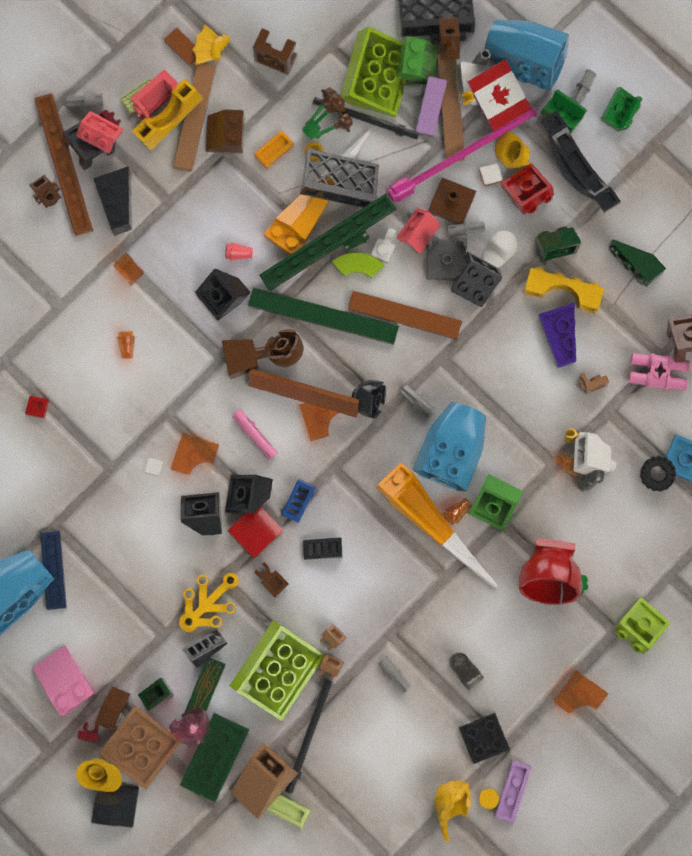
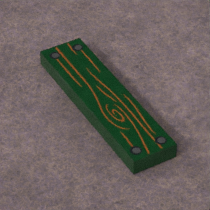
[177,658,226,738]

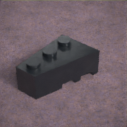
[93,166,132,236]

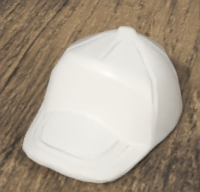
[483,230,518,268]

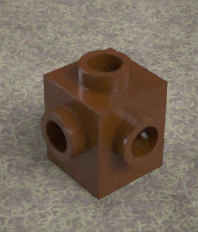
[29,175,62,208]

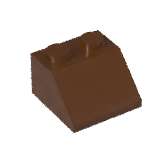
[206,110,245,153]

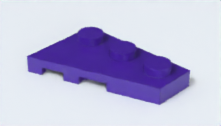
[538,302,576,368]

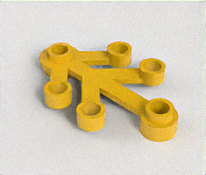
[179,573,239,632]

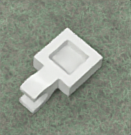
[371,228,396,264]

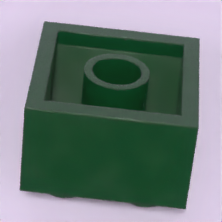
[535,226,581,262]

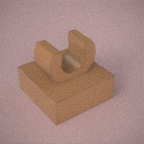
[320,624,347,650]
[319,654,344,680]

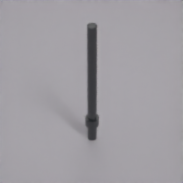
[313,97,420,140]
[285,679,333,794]

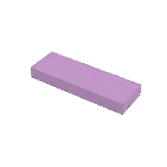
[416,76,447,136]
[494,760,532,824]

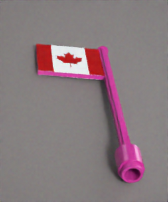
[386,59,537,203]

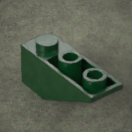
[609,239,666,287]

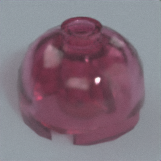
[169,708,210,745]

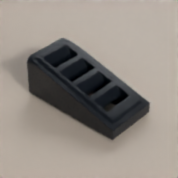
[303,538,342,560]
[183,630,228,668]

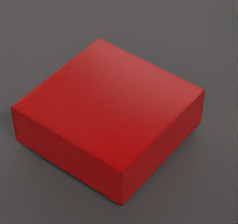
[25,396,49,419]

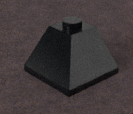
[195,268,251,321]
[225,474,273,514]
[180,492,222,536]
[91,785,139,827]

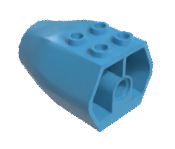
[484,20,569,91]
[412,402,486,492]
[0,549,54,635]

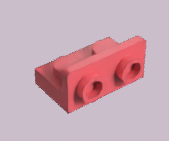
[76,111,123,153]

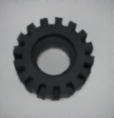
[640,455,676,492]

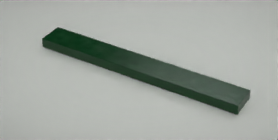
[259,193,397,292]
[248,288,399,345]

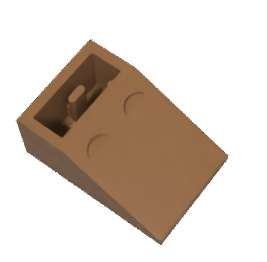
[231,743,298,819]

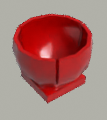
[519,538,583,605]

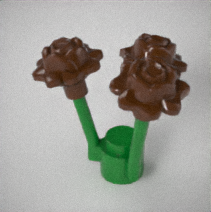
[302,87,353,140]

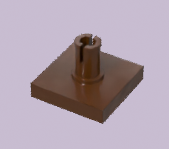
[428,177,477,225]

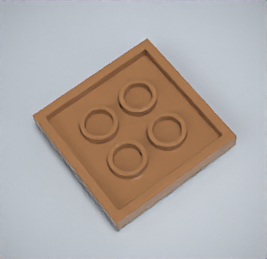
[99,705,182,790]

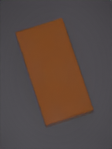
[164,27,196,66]

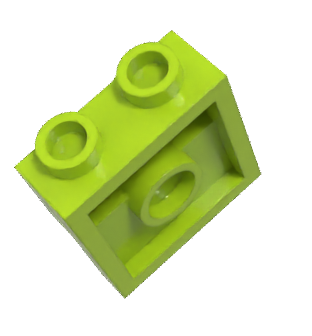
[614,597,670,654]

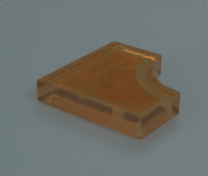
[299,403,340,442]
[171,433,219,475]
[553,670,609,714]

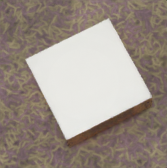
[479,163,503,187]

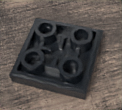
[458,713,510,764]

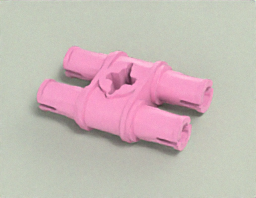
[628,353,690,391]

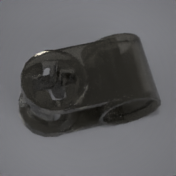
[449,653,484,690]

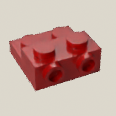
[501,163,554,215]

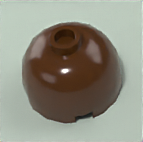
[264,329,304,368]

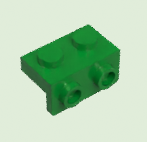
[601,87,643,131]
[540,90,587,134]

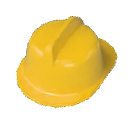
[495,132,530,168]
[76,758,122,792]

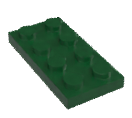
[180,713,250,802]

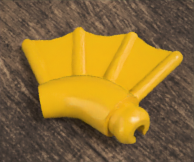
[192,25,230,65]

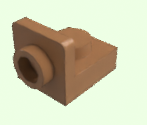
[578,372,609,395]

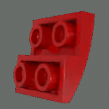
[227,507,284,559]

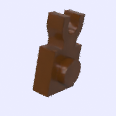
[254,562,289,598]

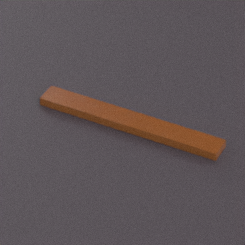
[34,93,94,236]

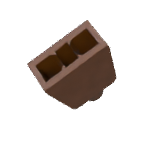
[439,17,460,60]
[222,339,268,379]

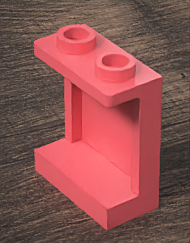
[131,69,178,121]

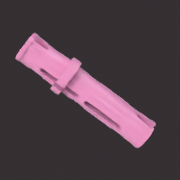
[232,409,278,460]

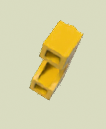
[132,78,204,151]
[523,267,604,314]

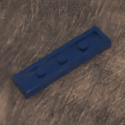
[40,531,67,610]

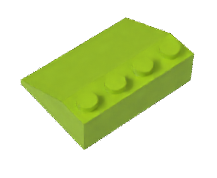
[340,26,406,117]
[229,621,325,721]

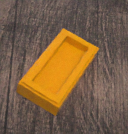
[254,130,294,169]

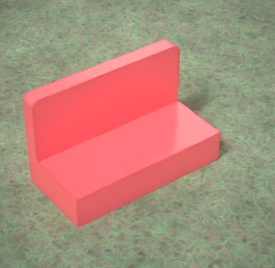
[396,208,441,254]

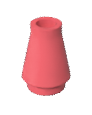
[225,242,253,261]

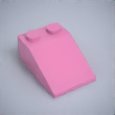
[32,645,97,716]

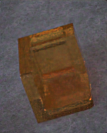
[113,252,144,285]

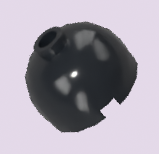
[352,379,386,419]

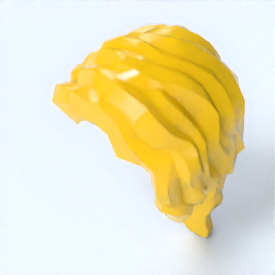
[434,780,471,842]

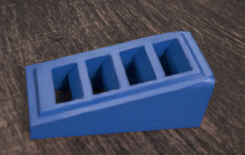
[281,479,316,523]

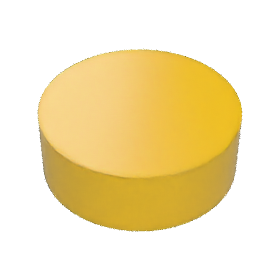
[305,142,323,162]
[479,789,499,809]

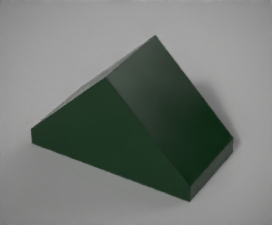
[138,678,174,711]

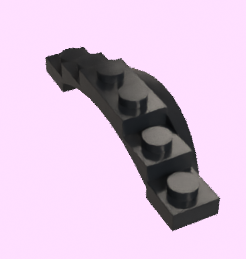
[541,111,621,213]

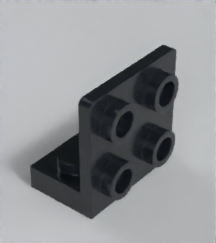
[451,252,503,307]

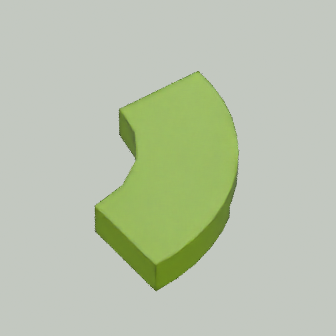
[332,253,385,279]

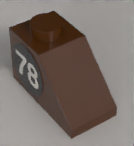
[95,687,131,731]

